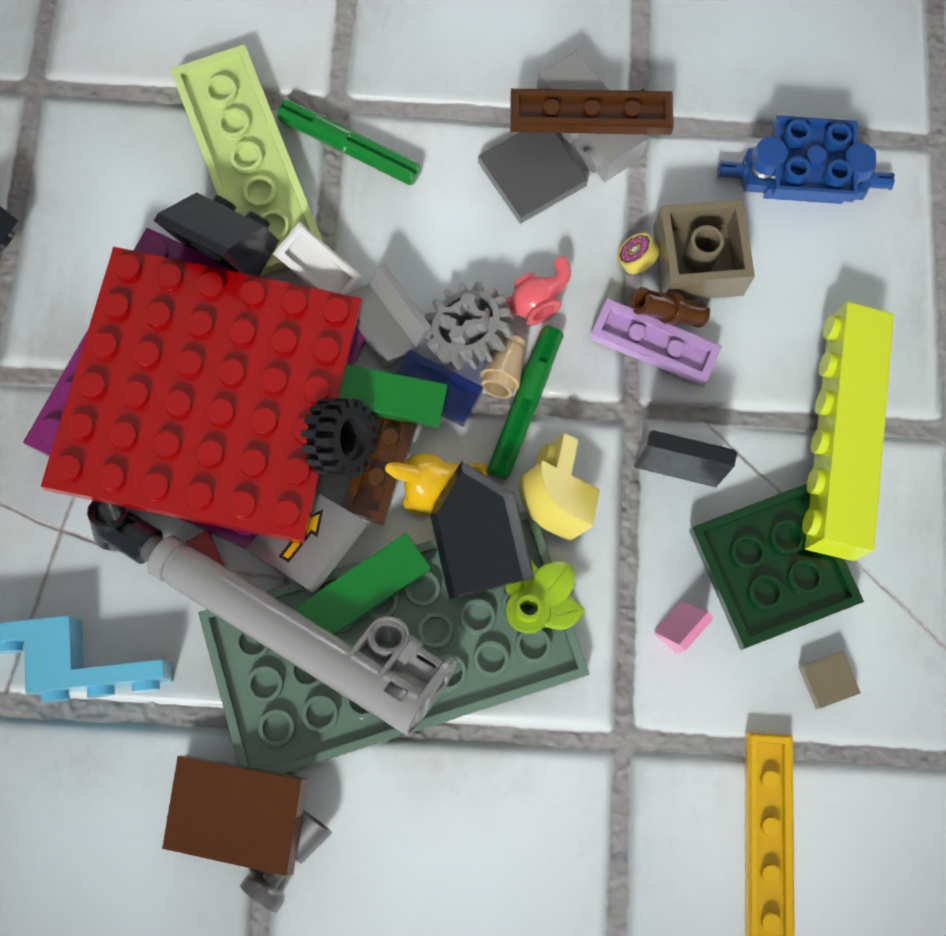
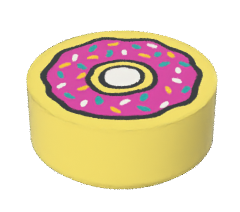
[617,233,660,274]

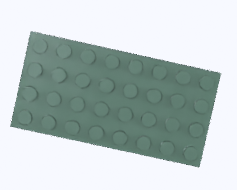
[198,511,590,774]

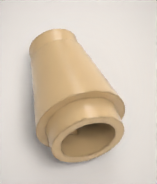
[480,335,527,399]

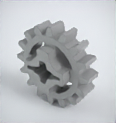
[425,281,515,370]

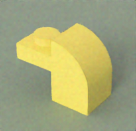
[519,433,600,541]

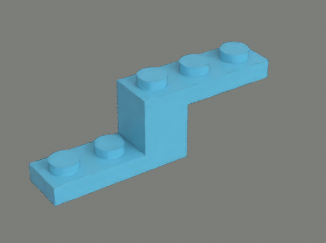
[0,615,173,703]

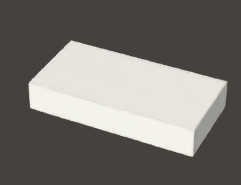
[273,222,363,294]

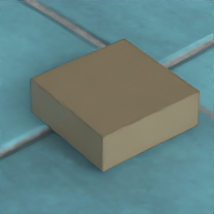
[799,651,861,709]

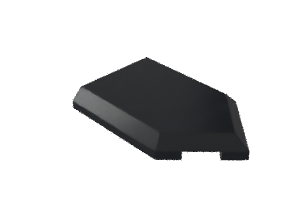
[430,461,535,600]

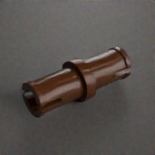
[631,287,710,328]

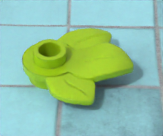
[505,559,585,634]

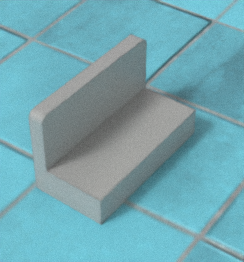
[345,264,431,369]

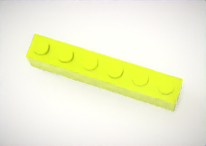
[802,302,894,561]

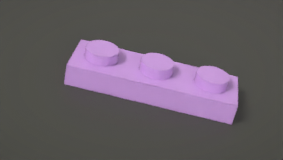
[590,298,722,387]

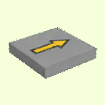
[247,492,367,595]

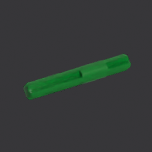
[277,99,421,185]
[487,325,564,480]

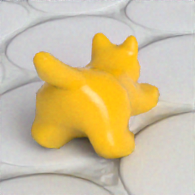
[385,453,489,517]

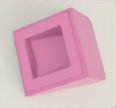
[654,602,713,654]

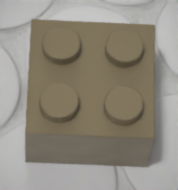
[653,199,755,300]

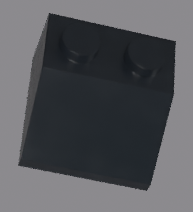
[154,192,280,277]

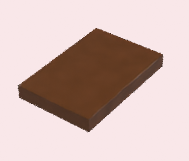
[162,755,308,876]

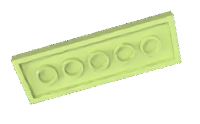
[170,44,323,277]

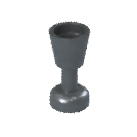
[240,810,333,913]

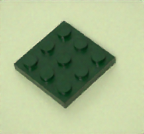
[689,484,864,650]

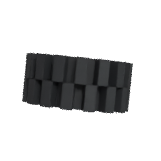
[301,398,378,478]

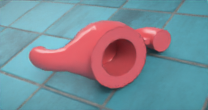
[489,256,571,326]

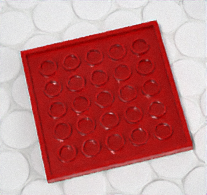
[41,246,362,544]

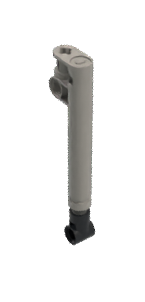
[87,501,457,736]

